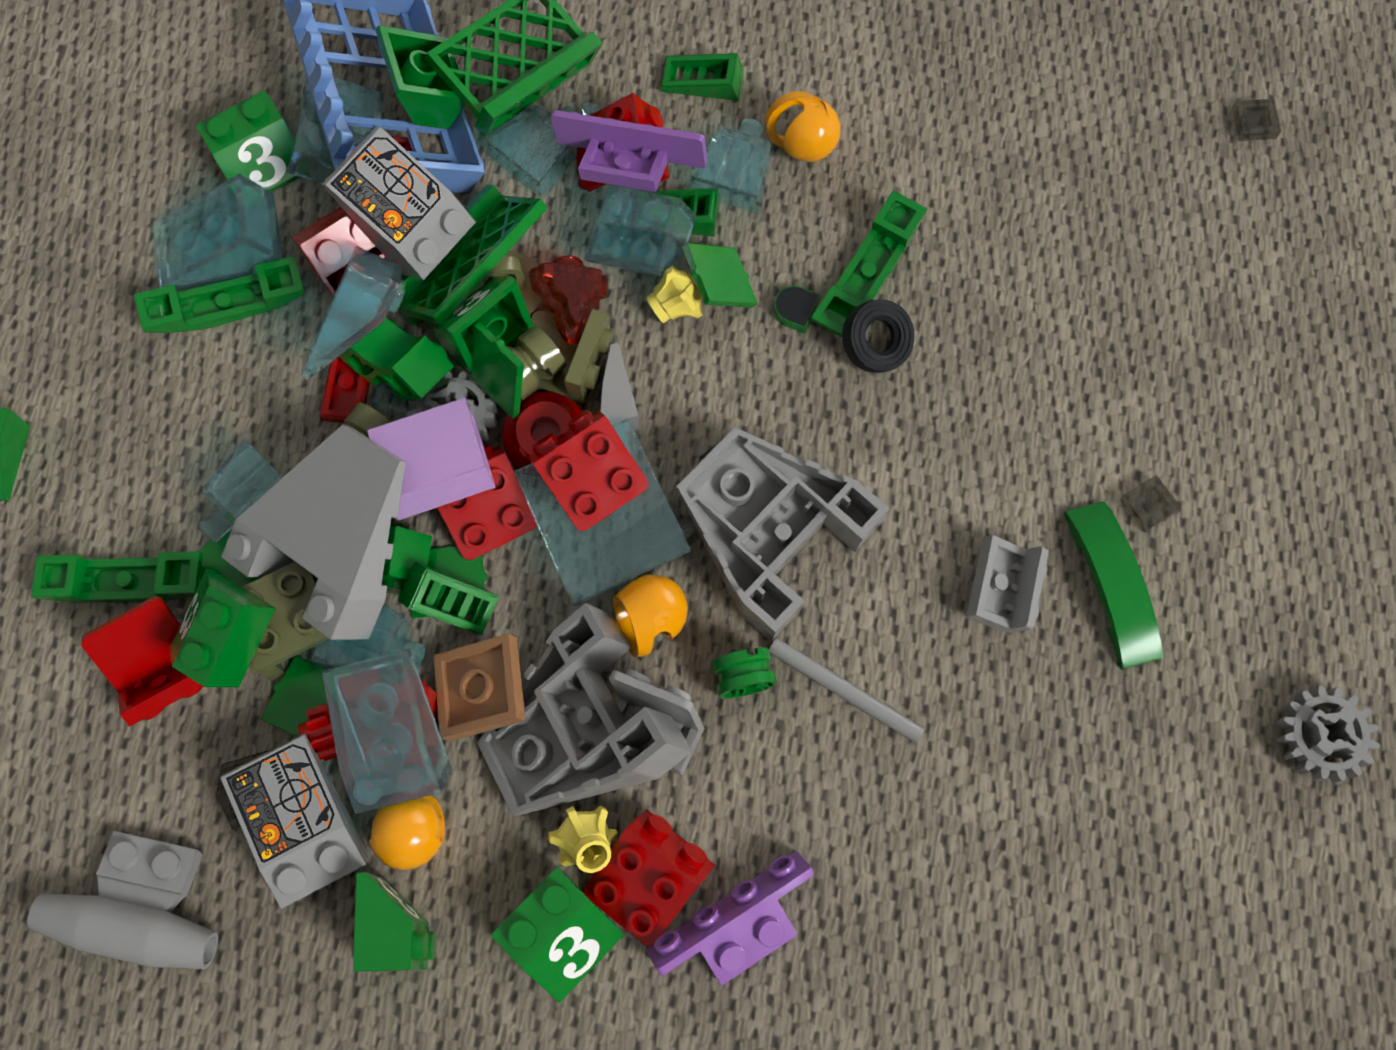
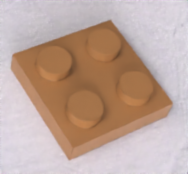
[434,633,526,741]

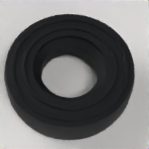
[842,299,915,373]

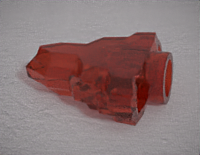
[529,255,608,344]

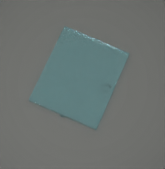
[514,419,691,606]

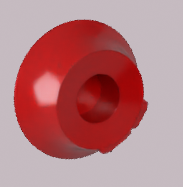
[502,392,582,478]

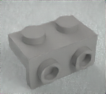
[966,535,1049,633]

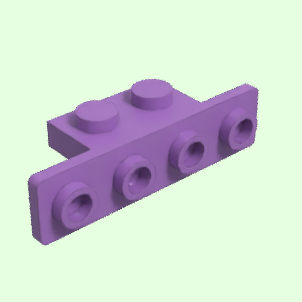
[550,110,708,192]
[646,851,814,986]

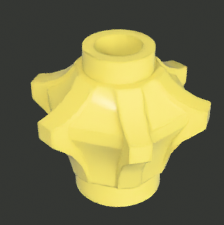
[646,263,703,323]
[548,805,618,873]

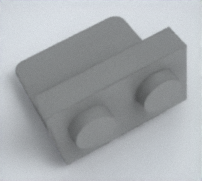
[609,669,705,776]

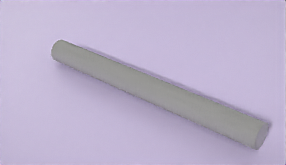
[769,638,925,743]

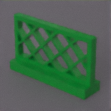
[425,0,603,138]
[383,184,548,326]

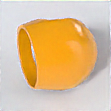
[764,91,841,162]
[613,574,688,658]
[369,790,445,870]

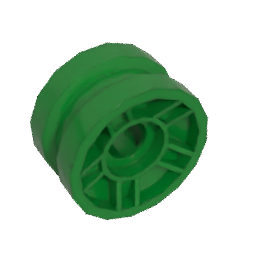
[711,648,777,699]

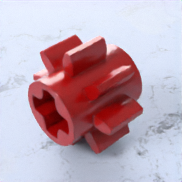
[298,703,352,761]

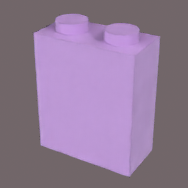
[367,398,496,521]

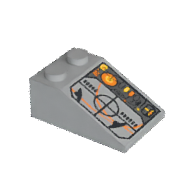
[322,126,476,280]
[220,733,367,909]

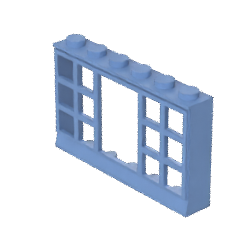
[283,0,485,194]

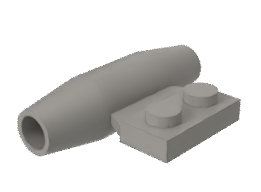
[27,831,219,969]

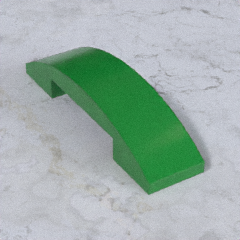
[811,190,927,338]
[134,256,305,333]
[1064,501,1163,669]
[31,551,203,603]

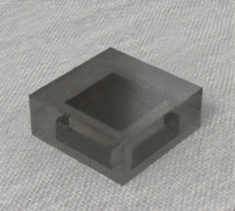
[1232,99,1281,141]
[1120,475,1182,533]

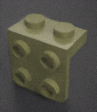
[531,309,614,404]
[242,562,329,681]

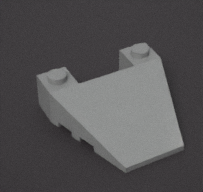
[221,424,406,640]
[676,427,890,642]
[477,603,692,816]

